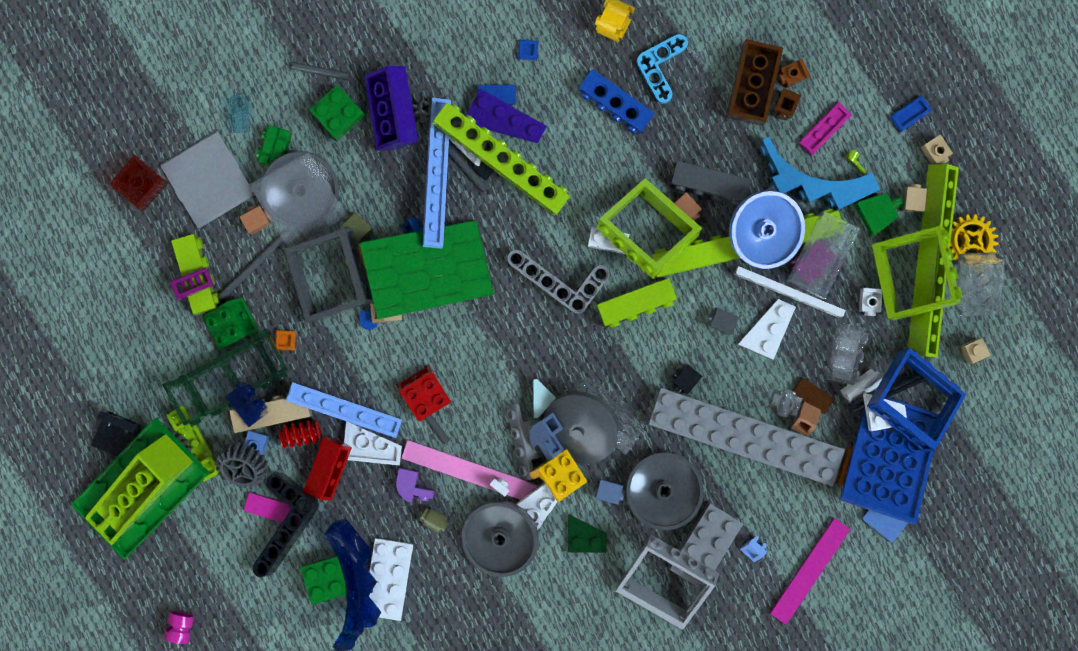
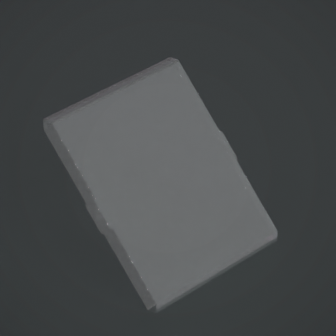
[249,152,347,248]

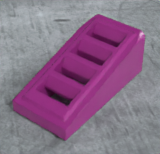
[170,267,214,302]

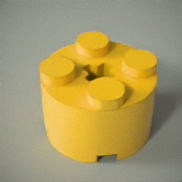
[595,0,635,42]

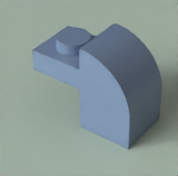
[529,413,564,461]

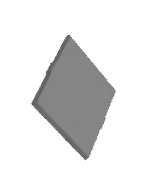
[160,130,256,229]

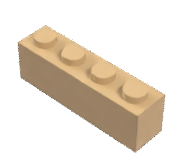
[230,395,312,433]

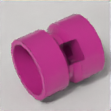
[164,611,195,644]

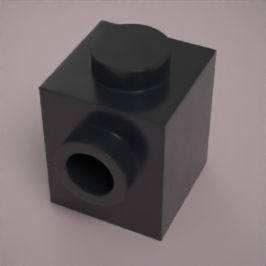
[672,364,703,394]

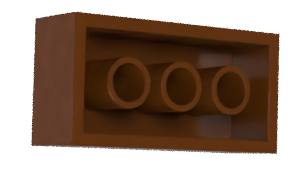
[726,39,783,126]

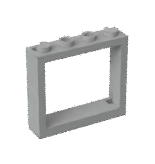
[616,535,719,630]

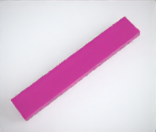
[770,518,850,624]

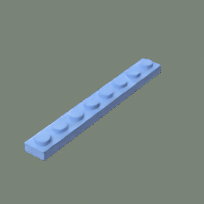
[422,98,451,249]

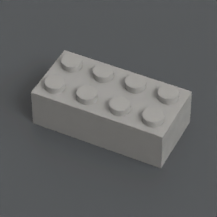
[668,502,743,589]

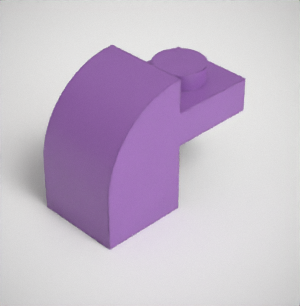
[396,467,435,503]

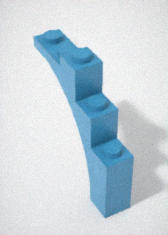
[759,137,881,211]

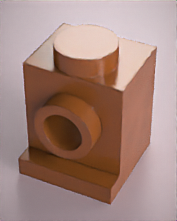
[778,58,810,88]

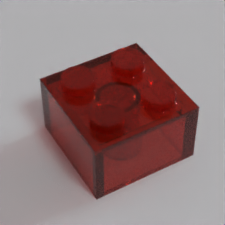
[109,155,169,211]

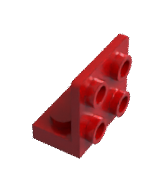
[397,365,451,422]

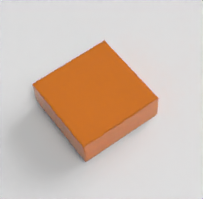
[275,330,296,350]

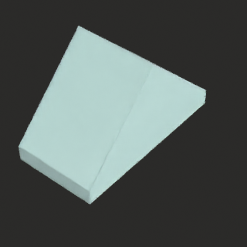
[533,379,556,418]

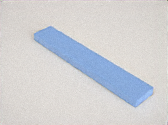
[286,382,402,438]

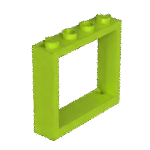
[596,178,702,279]
[872,226,962,320]

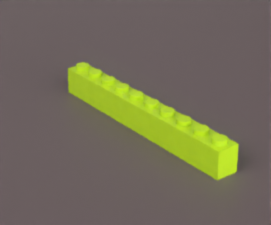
[907,164,959,358]
[651,209,844,278]

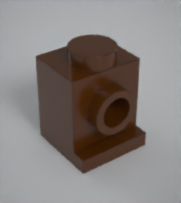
[773,88,801,120]

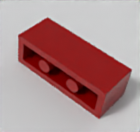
[303,437,352,501]

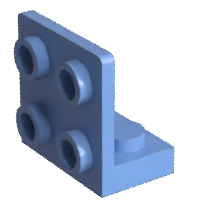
[862,510,921,542]

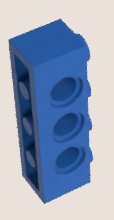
[578,69,655,134]

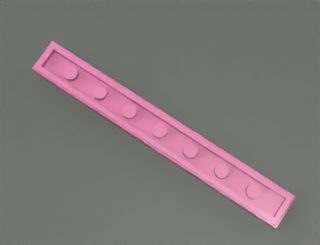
[401,440,540,500]

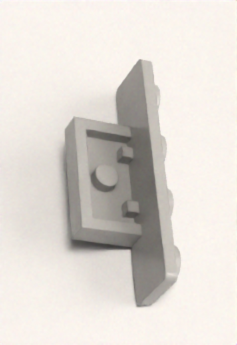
[507,403,545,480]

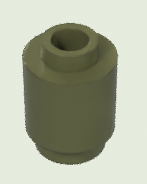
[419,508,449,534]

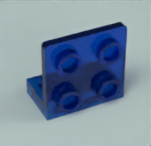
[225,382,268,427]

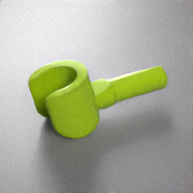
[846,150,866,175]

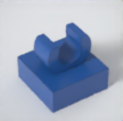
[401,217,424,234]

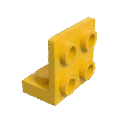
[529,449,587,502]

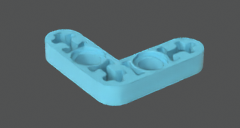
[637,34,688,104]

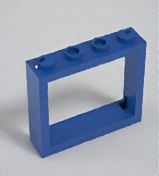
[867,348,966,452]

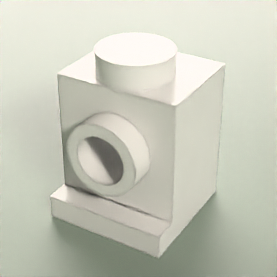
[859,288,882,316]

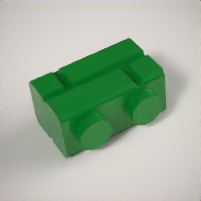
[256,125,292,166]

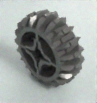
[215,442,268,488]

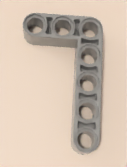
[508,250,609,314]

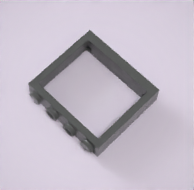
[285,228,373,323]

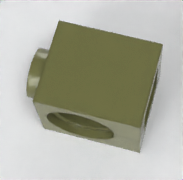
[342,212,374,243]

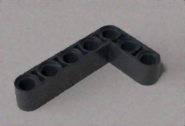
[253,474,319,577]

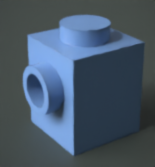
[244,430,270,455]

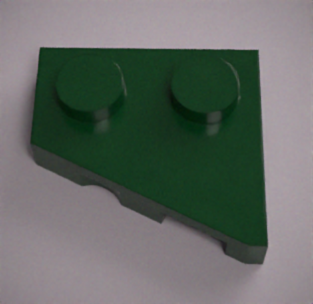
[568,515,606,553]

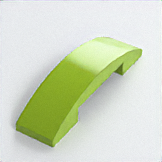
[166,405,219,482]

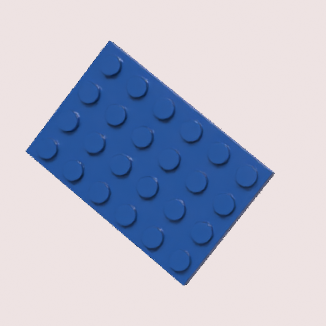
[840,397,939,525]

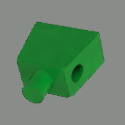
[854,193,904,237]

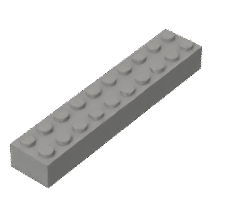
[647,388,845,486]

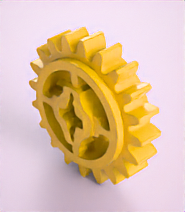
[950,214,999,267]

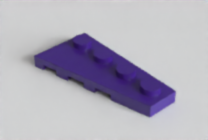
[466,89,547,143]

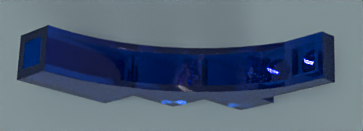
[324,518,382,651]

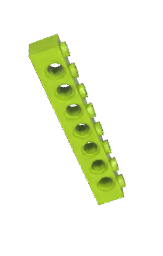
[432,103,570,216]

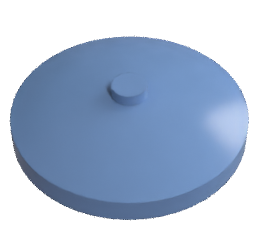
[729,191,805,269]

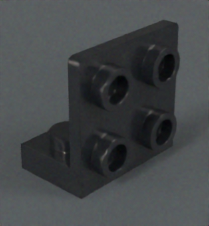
[91,410,142,456]

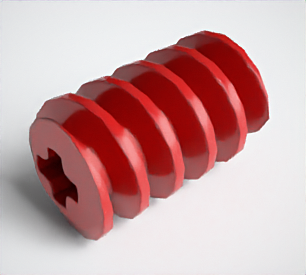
[279,419,322,449]

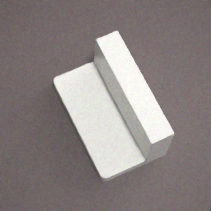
[840,368,882,403]

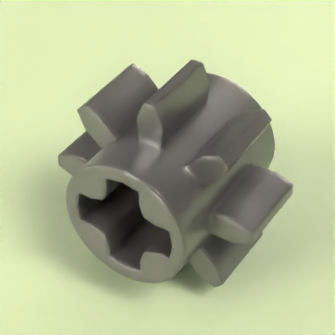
[412,99,431,123]

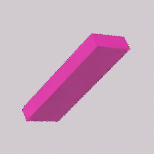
[798,102,852,156]
[243,492,299,525]

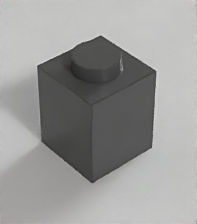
[707,308,739,335]

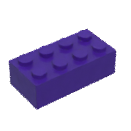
[364,66,418,151]

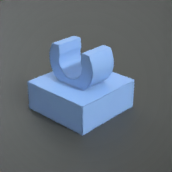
[740,536,767,562]

